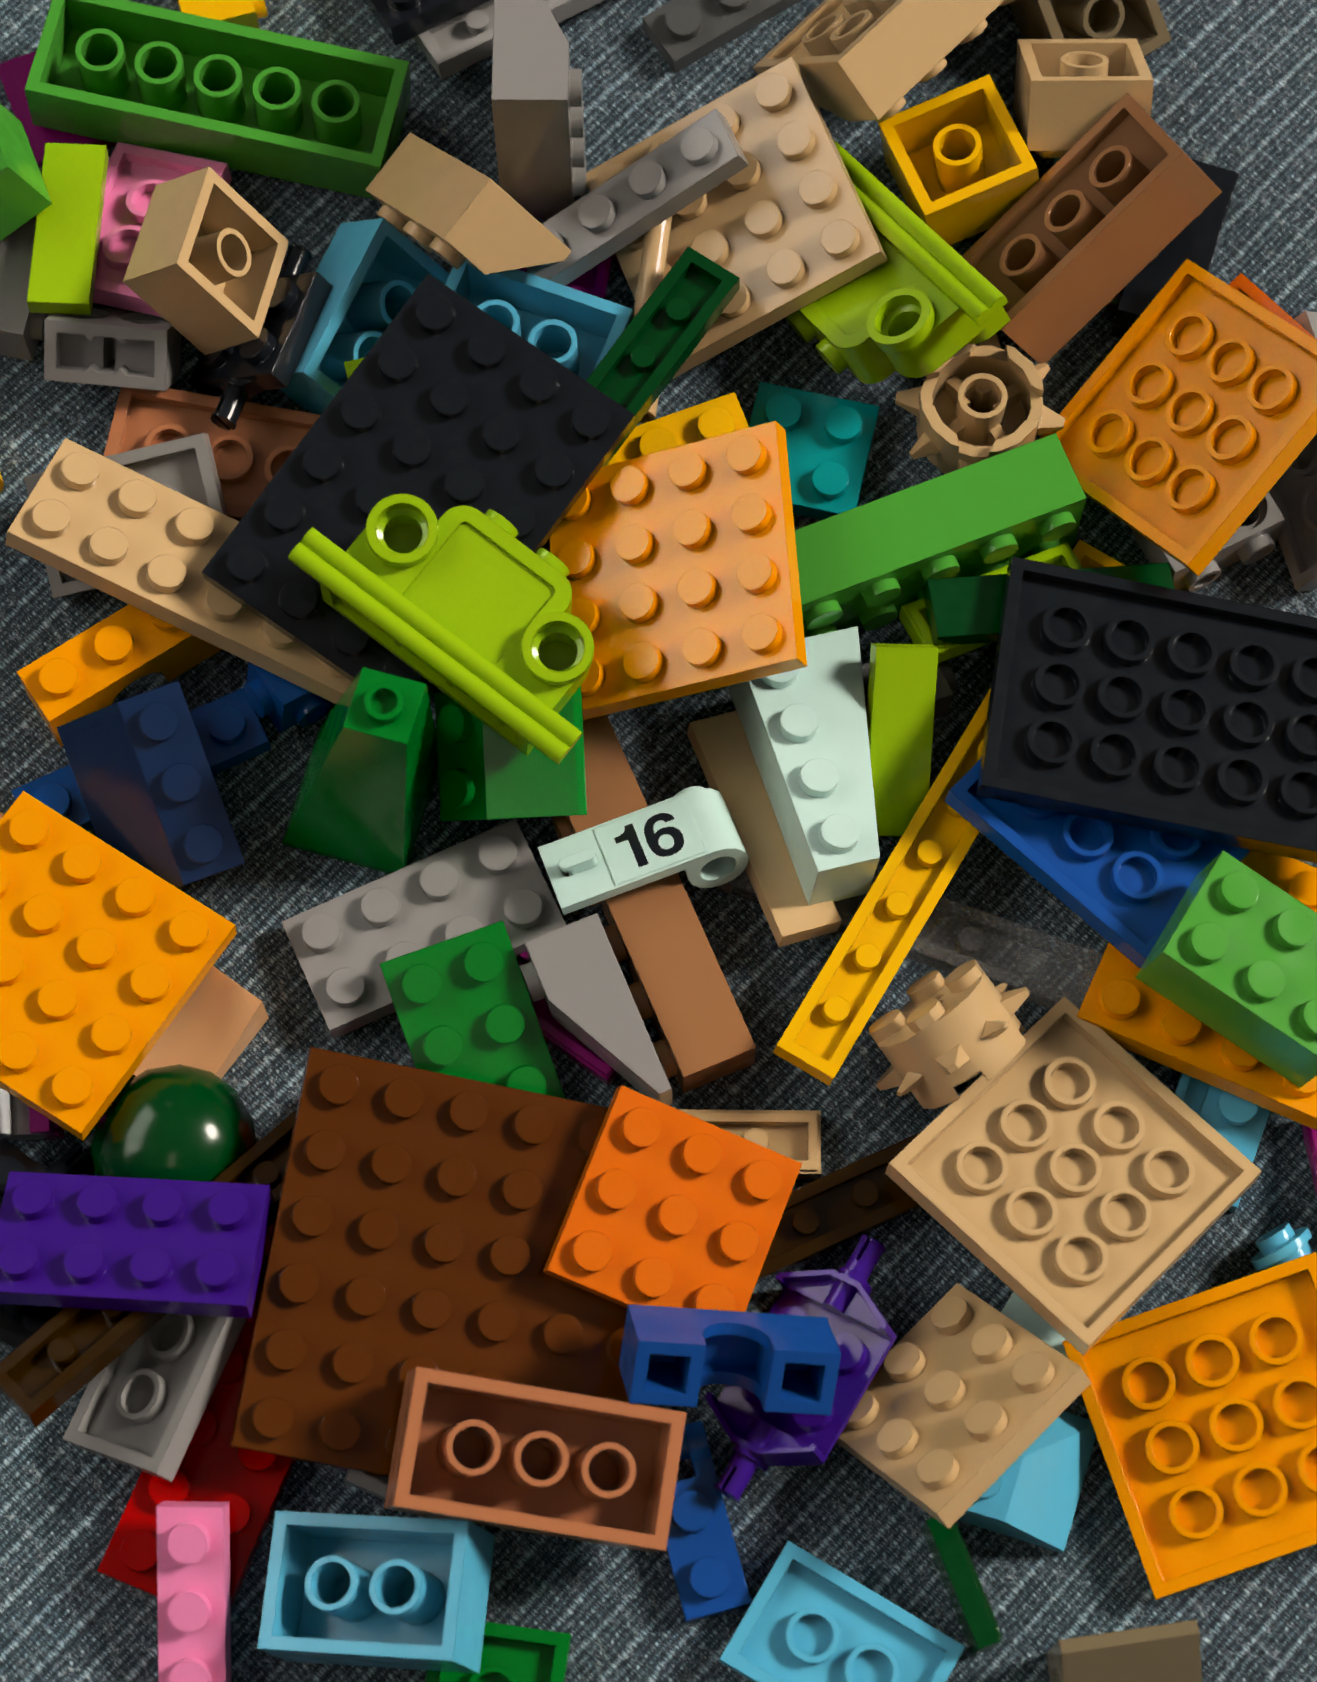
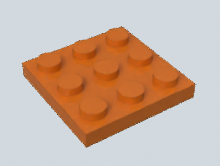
[543,1085,802,1312]

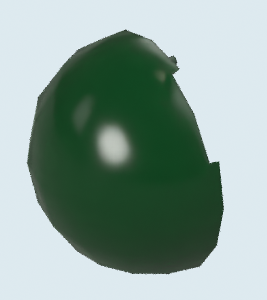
[91,1064,257,1182]

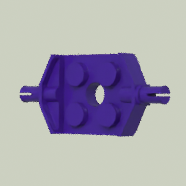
[705,1235,897,1502]

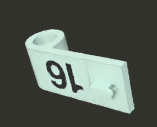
[538,786,749,915]

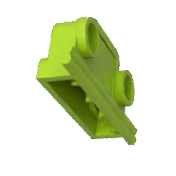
[785,141,1011,384]
[288,494,594,765]

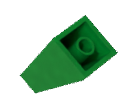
[282,667,438,874]

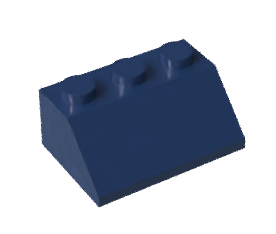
[57,681,245,888]

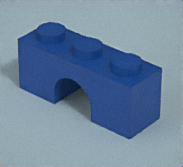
[619,1304,841,1416]

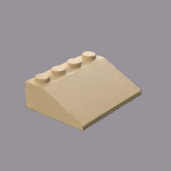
[753,0,1014,123]

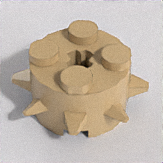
[895,334,1065,474]
[869,959,1030,1109]

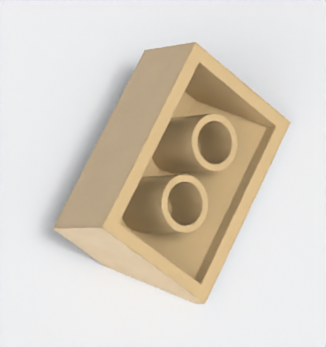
[365,132,572,275]

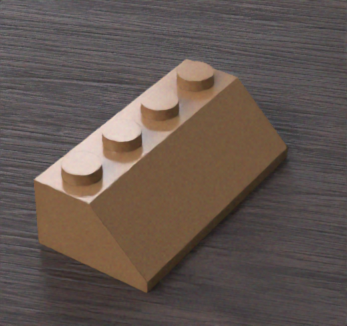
[962,93,1222,364]

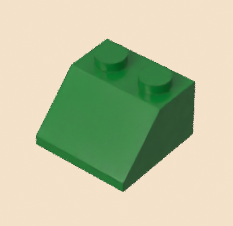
[434,686,587,821]

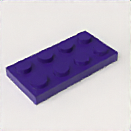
[0,1171,274,1318]

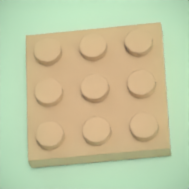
[836,1283,1091,1529]

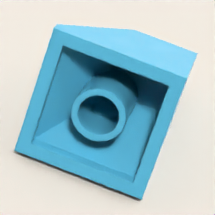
[958,1412,1096,1553]

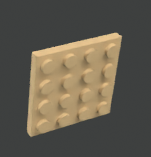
[586,56,888,379]
[885,996,1262,1356]

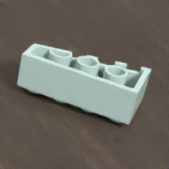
[729,626,880,905]

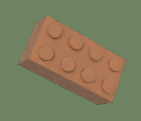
[384,1366,687,1552]

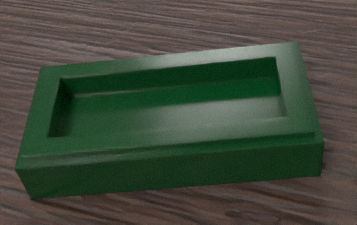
[922,1518,1003,1657]

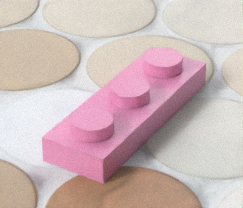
[156,1501,231,1682]

